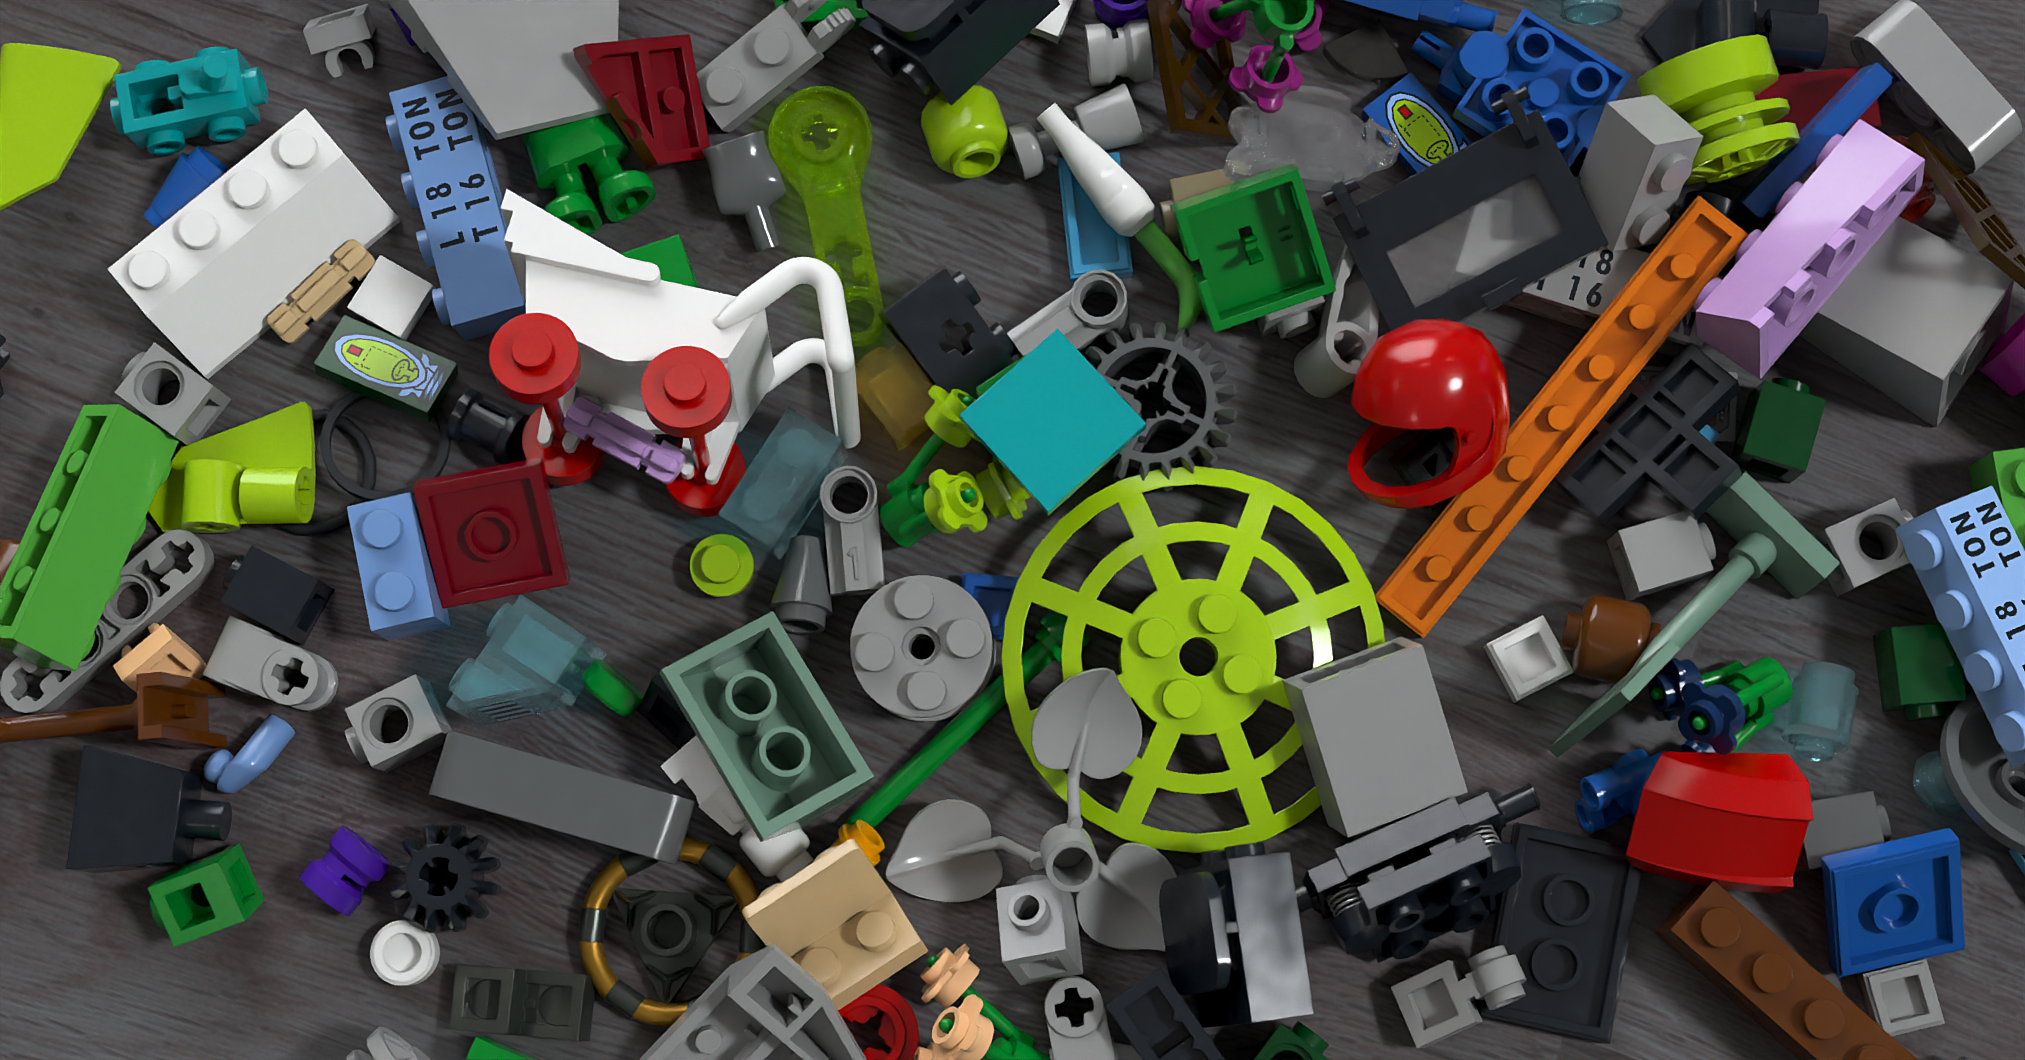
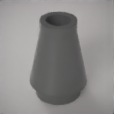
[769,535,833,634]

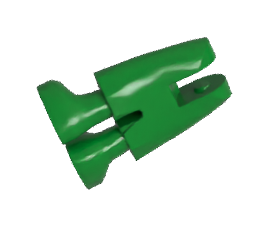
[522,113,656,235]

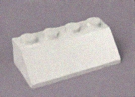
[108,109,401,379]

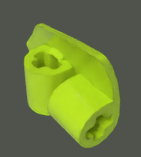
[0,43,122,211]
[148,401,316,533]

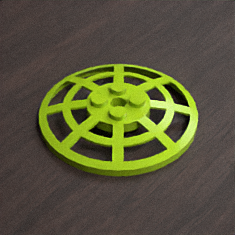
[1001,466,1385,853]

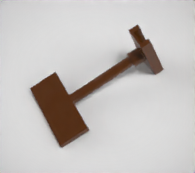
[0,672,227,750]

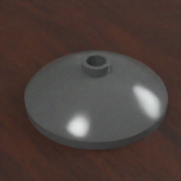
[1940,691,2025,855]

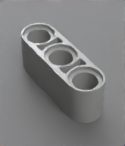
[1850,0,2022,175]

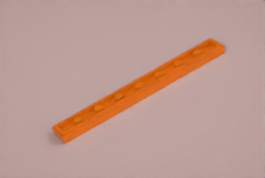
[1375,195,1749,638]

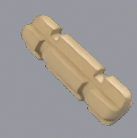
[267,239,376,344]

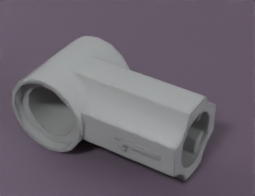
[1007,270,1128,358]
[820,466,885,596]

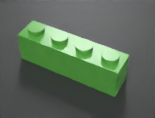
[0,404,179,671]

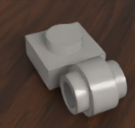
[1391,945,1527,1048]

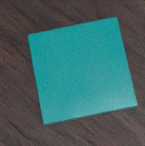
[959,328,1146,515]

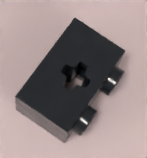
[877,267,1018,400]

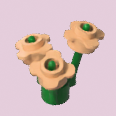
[912,944,1050,1060]

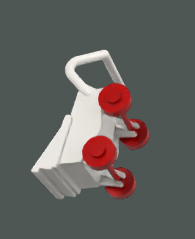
[489,189,861,517]

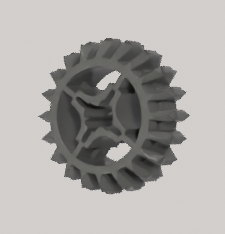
[1086,321,1237,492]

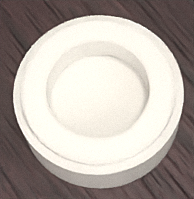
[370,920,440,986]

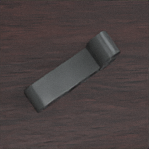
[429,731,695,865]

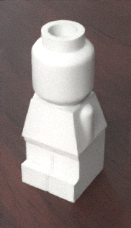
[661,735,814,883]

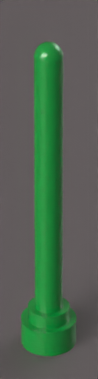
[846,610,1092,828]

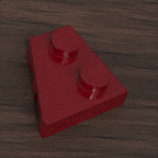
[573,34,710,168]

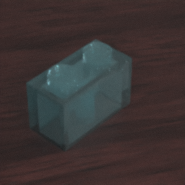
[719,407,848,560]

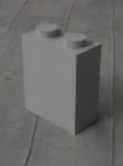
[1282,637,1468,840]

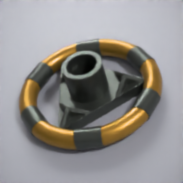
[578,837,765,1027]

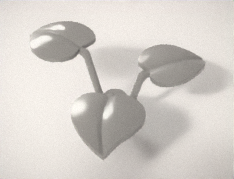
[886,668,1177,951]

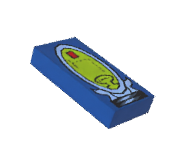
[1361,72,1472,176]

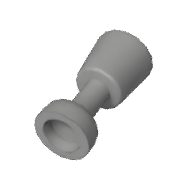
[1007,83,1144,180]

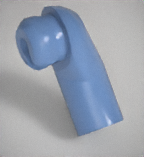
[203,714,295,793]

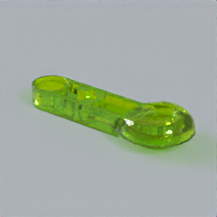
[768,86,885,346]

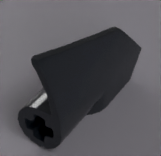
[1641,0,1829,70]

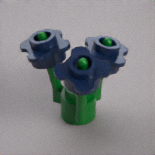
[1648,657,1793,755]

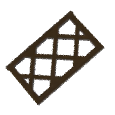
[1146,0,1249,146]
[1906,131,2025,289]

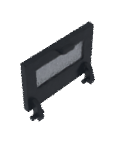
[1321,86,1609,331]

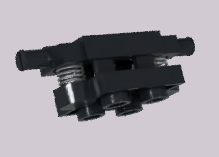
[1295,783,1541,963]

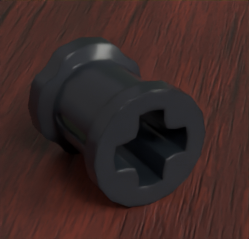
[446,388,530,465]

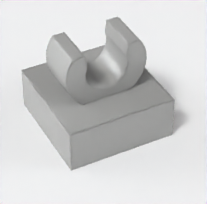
[303,4,376,78]

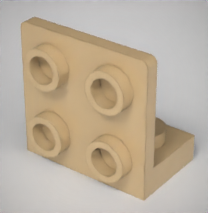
[742,839,928,1010]

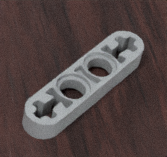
[0,529,215,715]

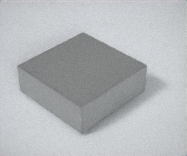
[1857,959,1945,1036]

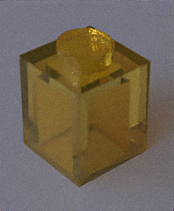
[855,342,935,452]

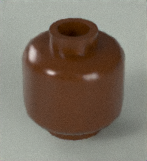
[1560,595,1661,684]

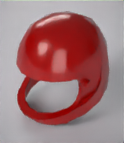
[1347,318,1510,508]

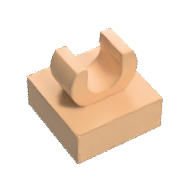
[113,623,207,693]

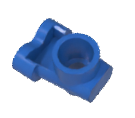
[1575,749,1668,834]

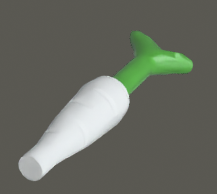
[1037,103,1203,331]

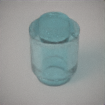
[1782,661,1859,762]

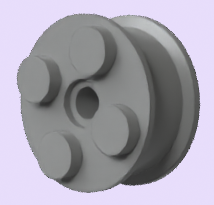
[850,575,996,722]

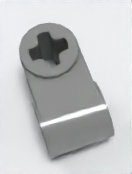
[203,615,339,712]
[1044,976,1119,1060]

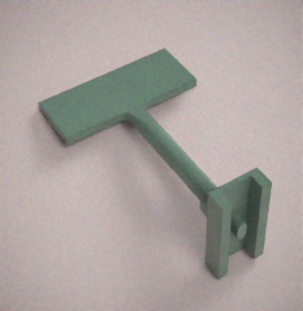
[1549,471,1840,758]

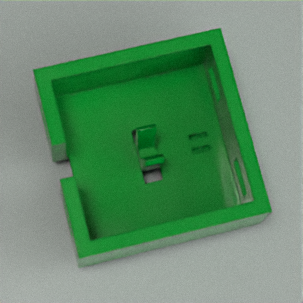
[1169,163,1337,333]

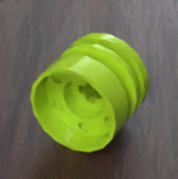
[1637,34,1800,186]

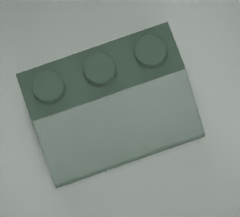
[659,611,874,842]

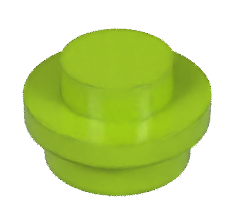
[690,534,754,598]

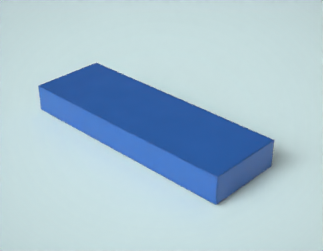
[1733,62,1893,221]

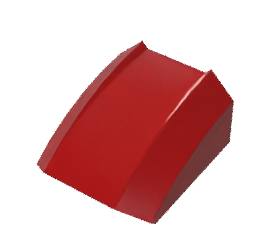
[1626,752,1813,893]

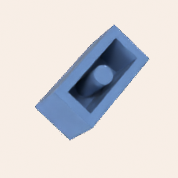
[347,492,451,641]

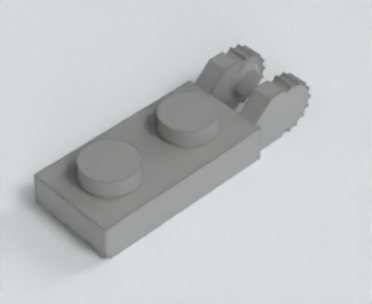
[697,0,856,133]

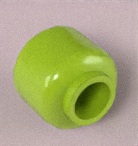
[921,85,1010,178]

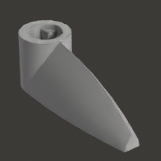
[1294,244,1379,398]

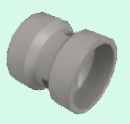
[1085,18,1153,87]

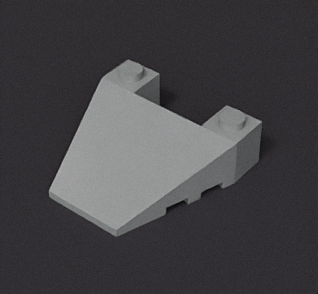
[380,0,619,140]

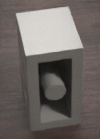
[1578,94,1703,252]

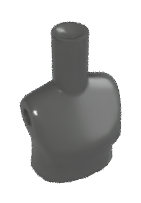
[702,130,786,252]

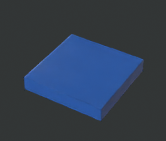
[1821,828,1965,978]

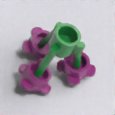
[1182,0,1329,113]

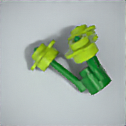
[879,385,1031,548]

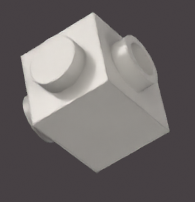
[996,875,1083,986]

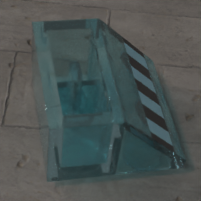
[446,595,607,726]

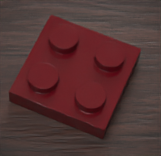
[413,457,570,608]

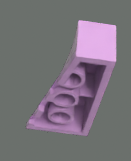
[1694,119,1925,379]

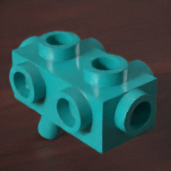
[110,47,269,155]

